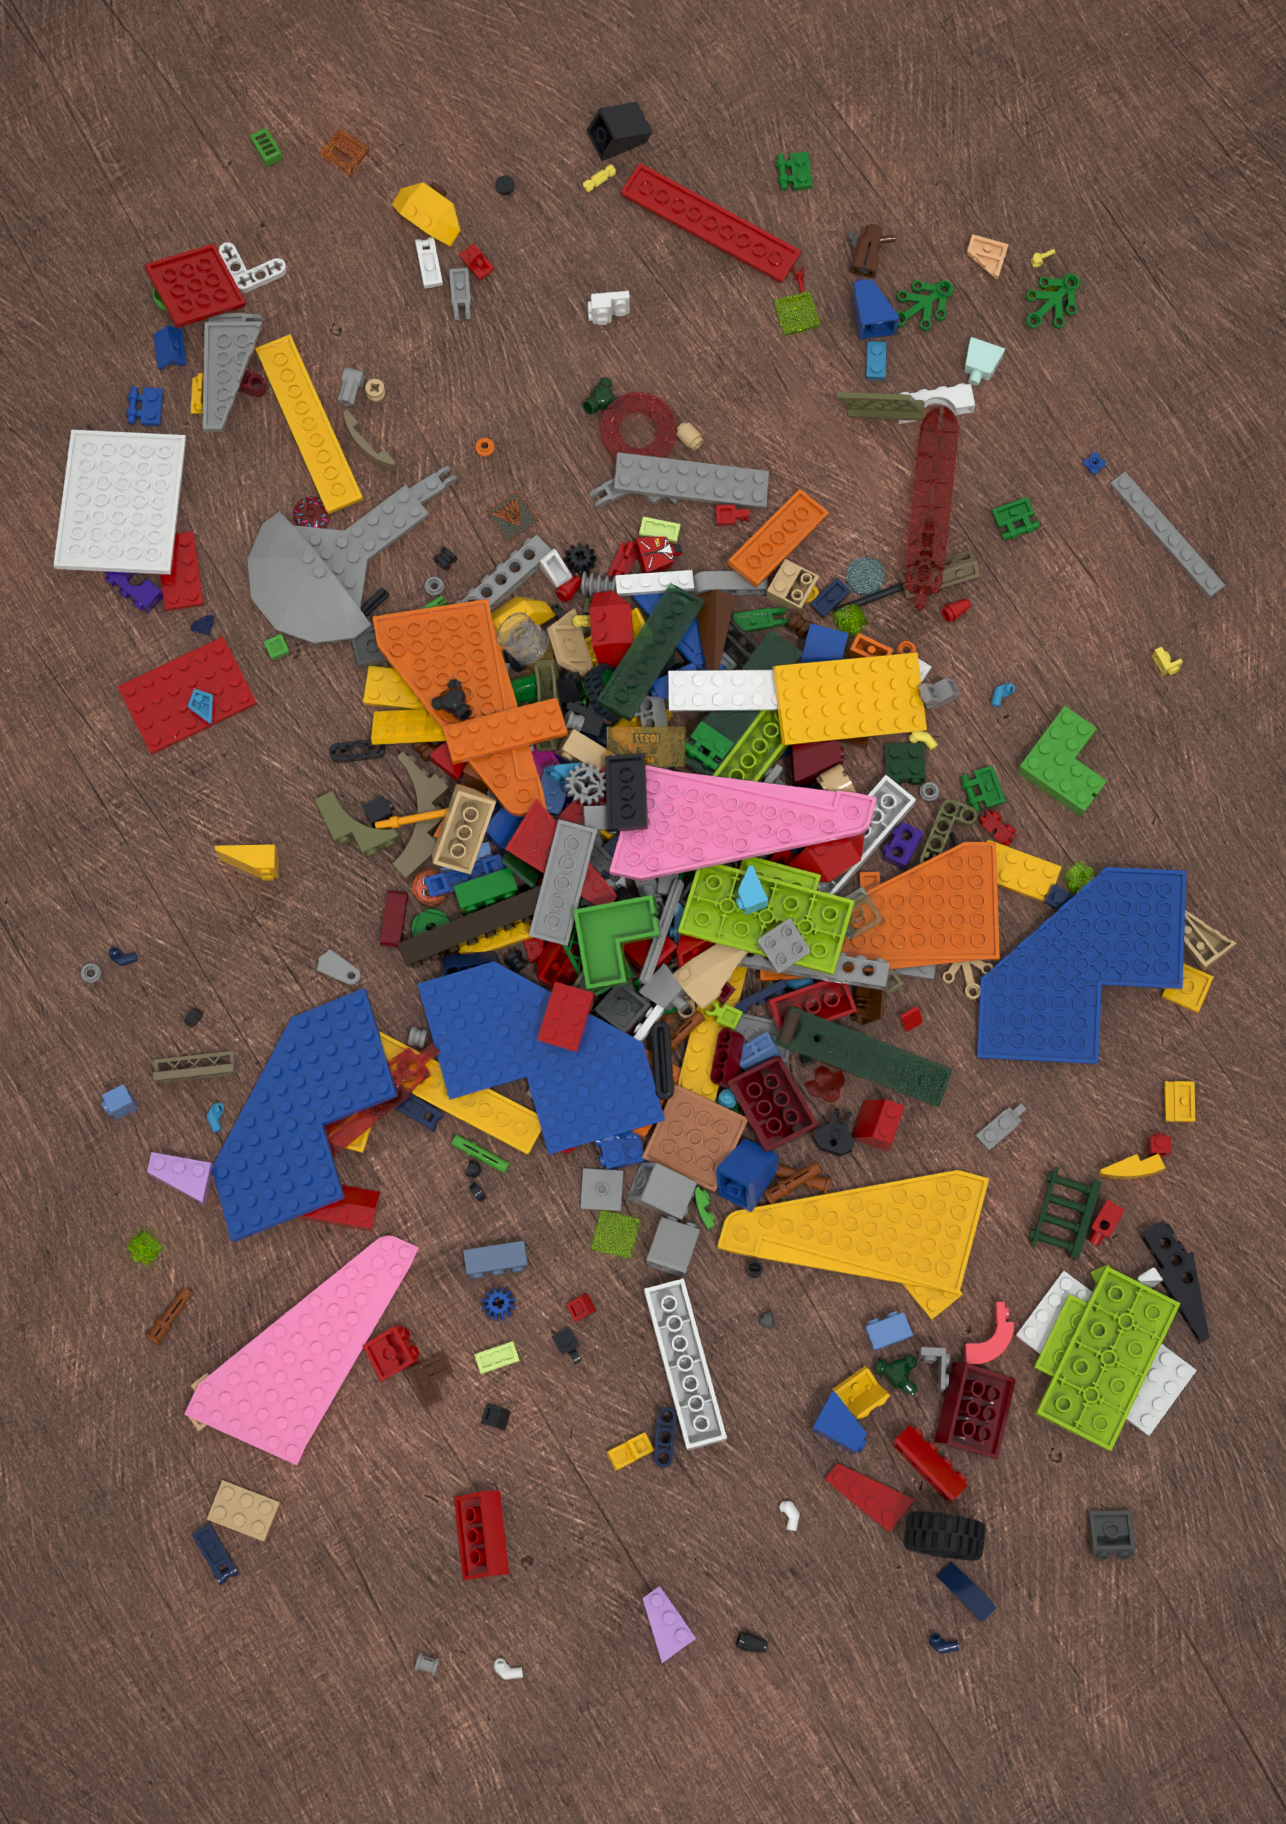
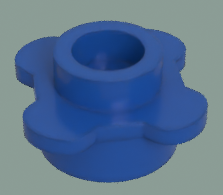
[1083,452,1106,474]

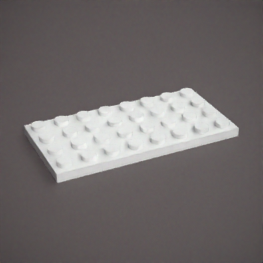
[1016,1271,1197,1436]

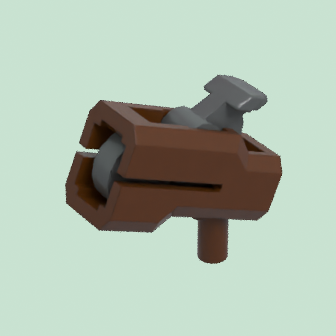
[848,224,895,278]

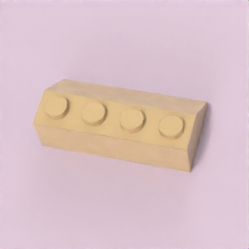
[432,784,496,875]

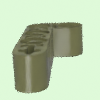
[919,799,977,865]

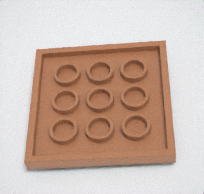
[642,1084,748,1192]

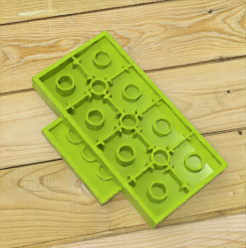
[678,857,855,975]
[1033,1266,1181,1451]

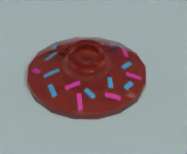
[293,496,331,528]

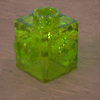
[833,604,868,636]
[1064,860,1096,893]
[126,1230,164,1266]

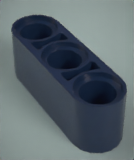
[442,951,501,976]
[654,1407,676,1469]

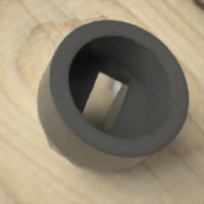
[759,1312,774,1328]

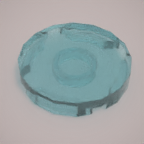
[846,557,885,595]

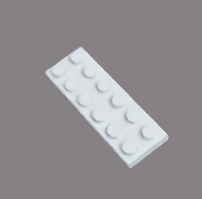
[668,670,778,711]

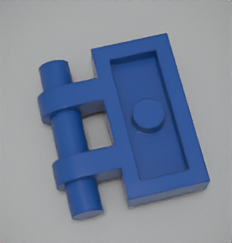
[126,386,164,427]

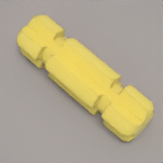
[582,164,616,192]
[572,615,591,627]

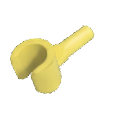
[1031,249,1055,267]

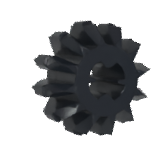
[564,542,597,576]

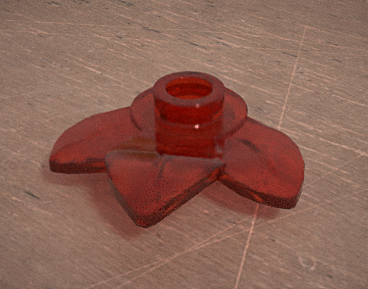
[805,1066,845,1102]

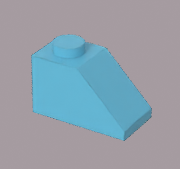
[735,865,768,915]

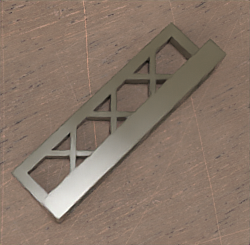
[897,550,980,599]
[153,1051,236,1084]

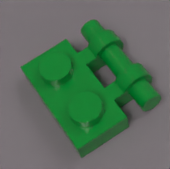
[776,152,813,191]
[991,497,1040,540]
[683,721,734,771]
[961,765,1006,812]

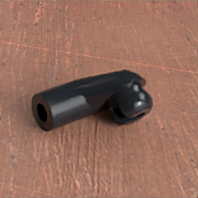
[504,647,527,673]

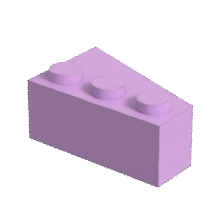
[147,1152,213,1206]
[643,1586,696,1663]

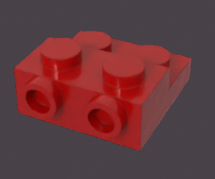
[362,1325,420,1382]

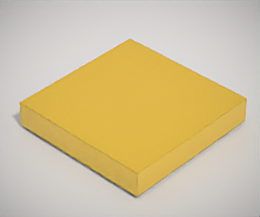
[1161,963,1214,1013]

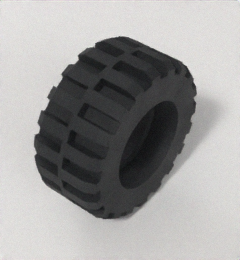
[903,1511,986,1561]

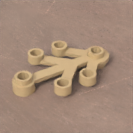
[941,960,993,1000]

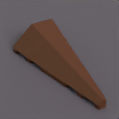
[693,590,735,671]

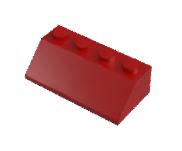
[766,981,857,1034]
[297,1185,381,1232]
[891,1425,968,1504]
[454,1490,509,1581]

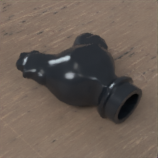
[431,679,472,721]

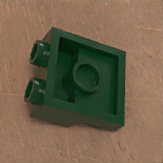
[884,743,926,785]

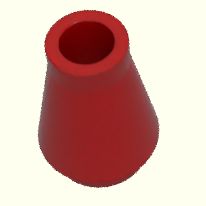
[555,575,581,603]
[941,598,971,622]

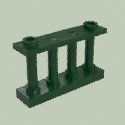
[1028,1167,1102,1261]

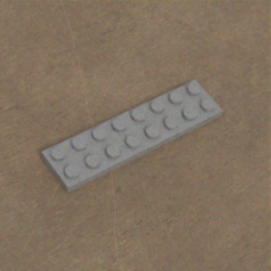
[614,452,769,510]

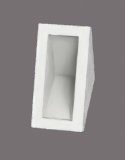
[539,549,573,588]

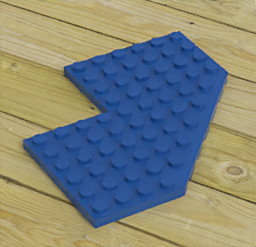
[977,867,1187,1065]
[418,961,666,1155]
[212,988,398,1242]

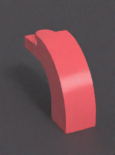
[964,1302,1014,1366]

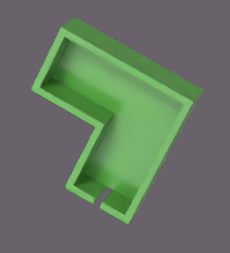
[1017,706,1107,817]
[573,895,662,991]

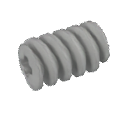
[581,571,616,597]

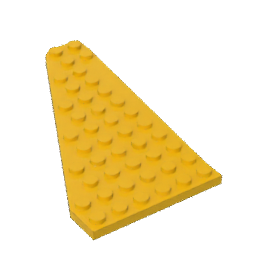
[717,1170,989,1295]

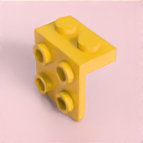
[832,1366,890,1419]

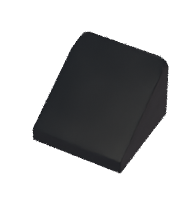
[481,1404,511,1430]

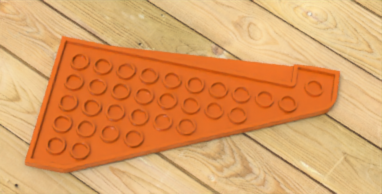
[373,599,547,816]
[760,842,1000,982]

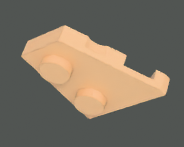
[967,234,1008,279]

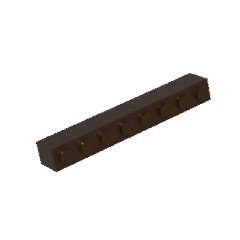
[397,886,541,969]

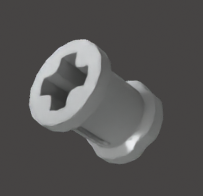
[414,1652,440,1676]

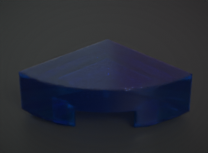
[190,615,215,636]

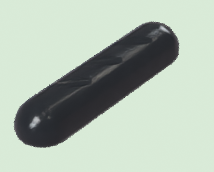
[651,1021,675,1100]

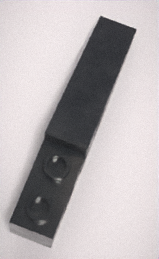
[1140,1221,1209,1344]

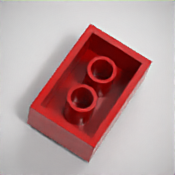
[537,982,596,1053]

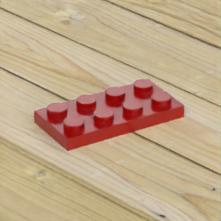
[160,531,204,611]

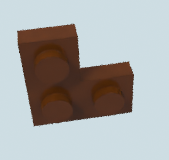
[407,1352,453,1408]

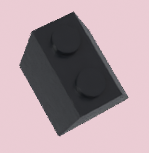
[586,102,653,161]

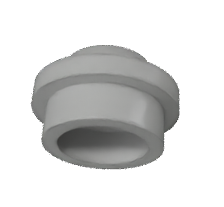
[425,577,444,596]
[920,782,939,802]
[81,963,101,983]

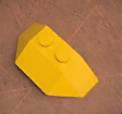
[392,182,461,247]
[491,596,555,651]

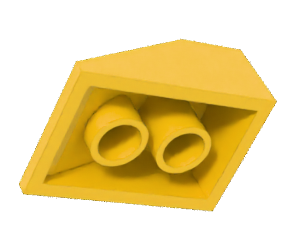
[215,845,279,881]

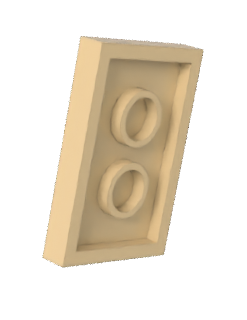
[207,1480,280,1542]

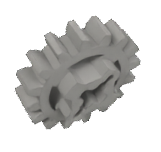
[565,763,606,806]

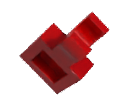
[716,504,749,526]

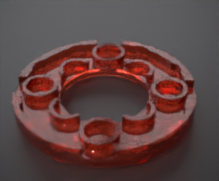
[600,392,677,460]

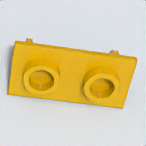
[190,373,204,414]

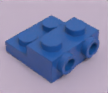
[595,1131,646,1170]

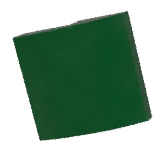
[501,851,540,888]

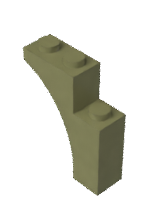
[534,659,564,751]
[315,791,399,857]

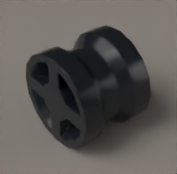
[433,547,458,571]
[504,950,529,973]

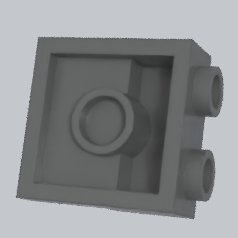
[594,984,651,1034]
[1089,1510,1135,1560]

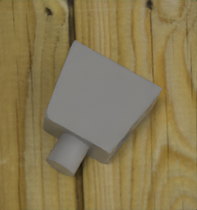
[639,963,689,1012]

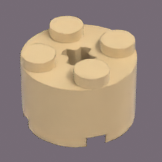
[816,763,856,793]

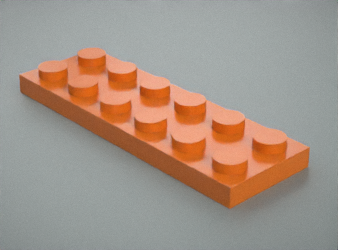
[727,489,829,588]
[442,698,568,765]

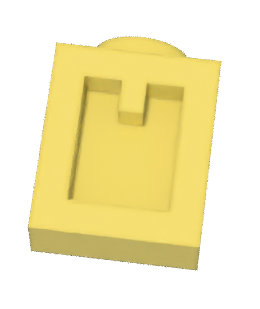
[1152,647,1183,676]

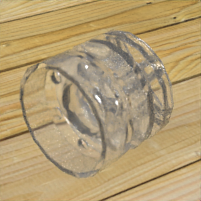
[497,612,549,665]

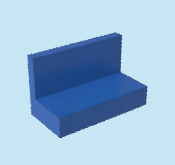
[153,326,187,370]

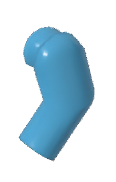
[991,683,1015,708]
[207,1102,224,1133]

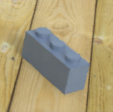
[463,1241,528,1279]

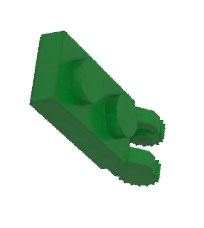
[732,607,788,634]

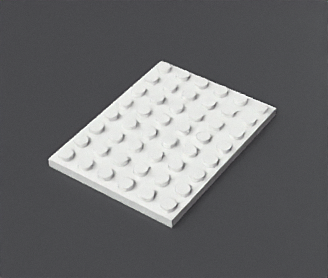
[54,430,187,575]

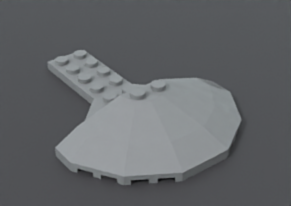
[247,485,429,645]

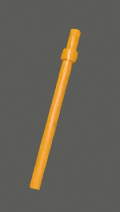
[375,808,448,829]

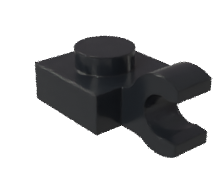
[552,1327,582,1365]

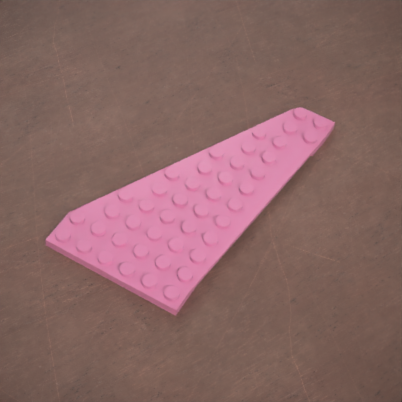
[609,765,877,881]
[184,1236,419,1465]

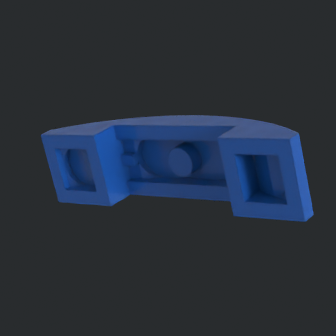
[424,854,505,897]

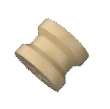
[365,379,385,402]

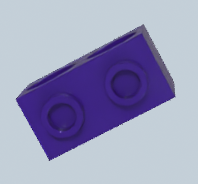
[882,821,924,871]

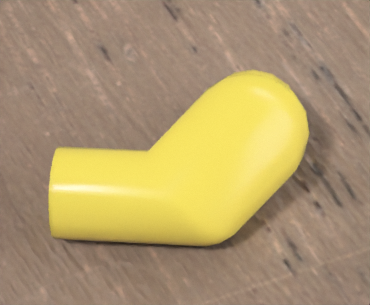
[909,731,938,751]

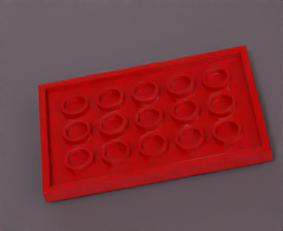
[117,636,257,755]

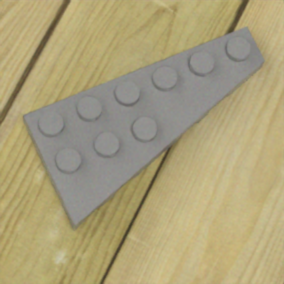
[203,321,263,432]

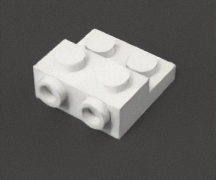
[588,291,630,325]

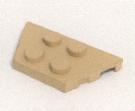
[547,609,594,678]

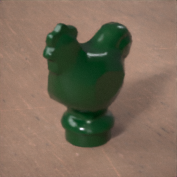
[583,377,623,415]
[874,1355,918,1396]

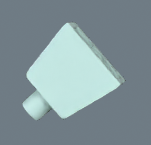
[964,337,1005,386]

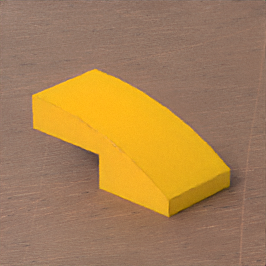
[606,1432,655,1471]

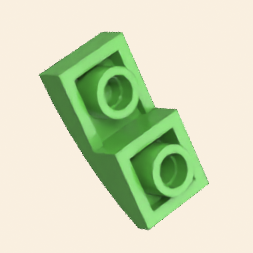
[695,1187,716,1232]

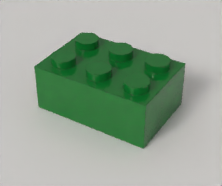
[453,868,518,917]

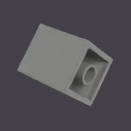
[625,1163,697,1220]
[646,1216,700,1278]

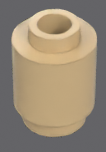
[676,422,704,451]

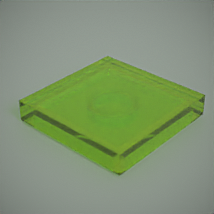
[774,291,821,336]
[591,1210,640,1260]

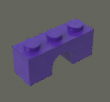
[103,571,163,614]

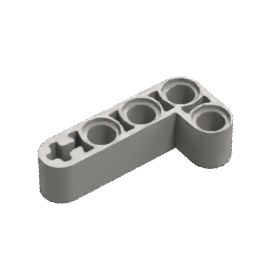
[690,571,769,602]
[623,696,673,770]

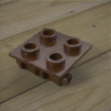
[853,986,886,1025]

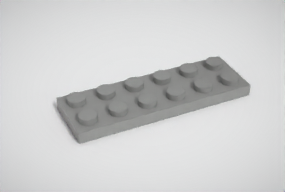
[528,820,597,946]

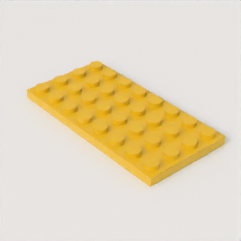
[773,653,927,745]

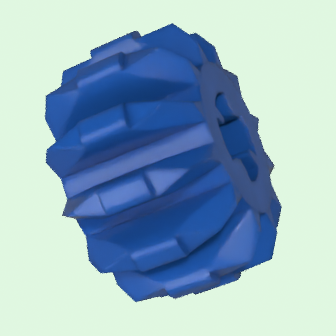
[482,1287,516,1322]

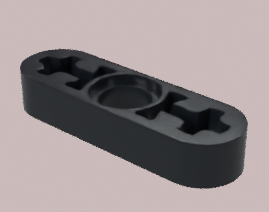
[329,740,386,763]

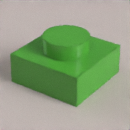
[264,634,290,661]

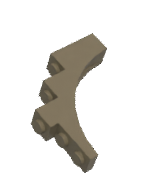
[392,752,450,882]

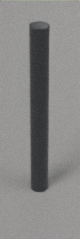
[834,583,903,615]

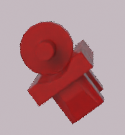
[459,243,495,280]

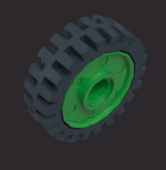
[584,663,633,722]

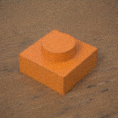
[859,872,880,893]

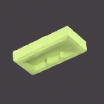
[639,517,681,544]
[474,1341,520,1374]

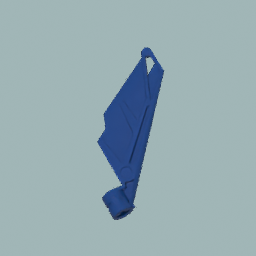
[634,593,727,671]

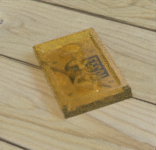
[607,727,686,767]

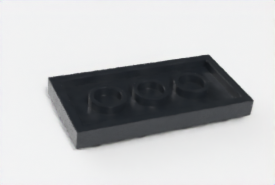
[605,753,648,832]

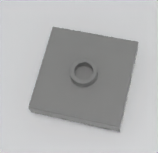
[581,1168,623,1212]

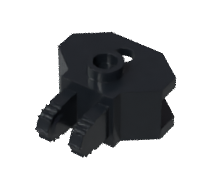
[813,1108,855,1157]

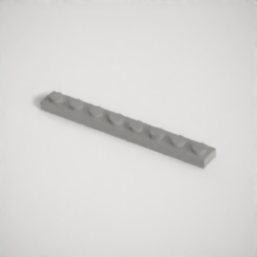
[1110,472,1225,599]

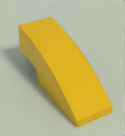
[1098,1153,1165,1180]

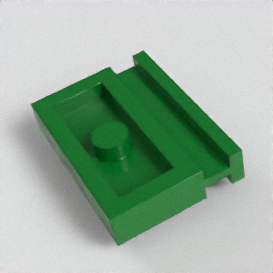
[510,673,538,707]

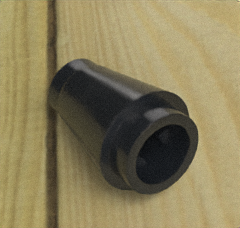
[736,1630,768,1653]

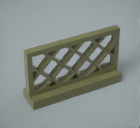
[837,392,925,421]

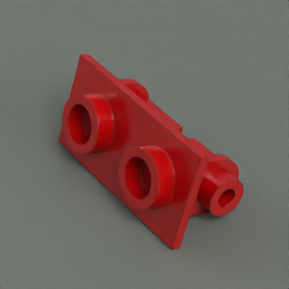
[608,541,637,578]
[979,810,1018,847]

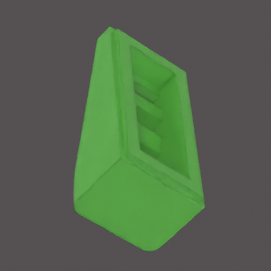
[250,128,283,167]

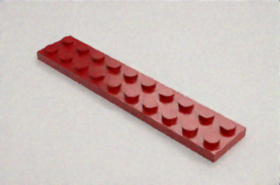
[621,163,801,283]

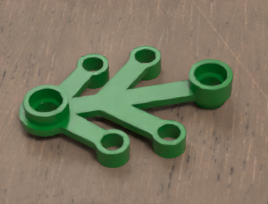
[1025,274,1080,329]
[896,280,954,332]

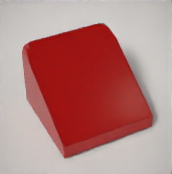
[899,1006,923,1032]
[566,1294,597,1322]

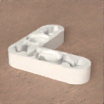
[219,242,287,293]

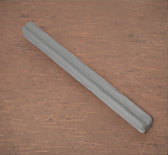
[639,879,684,984]

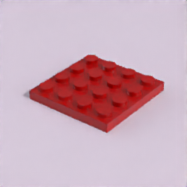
[145,243,246,328]

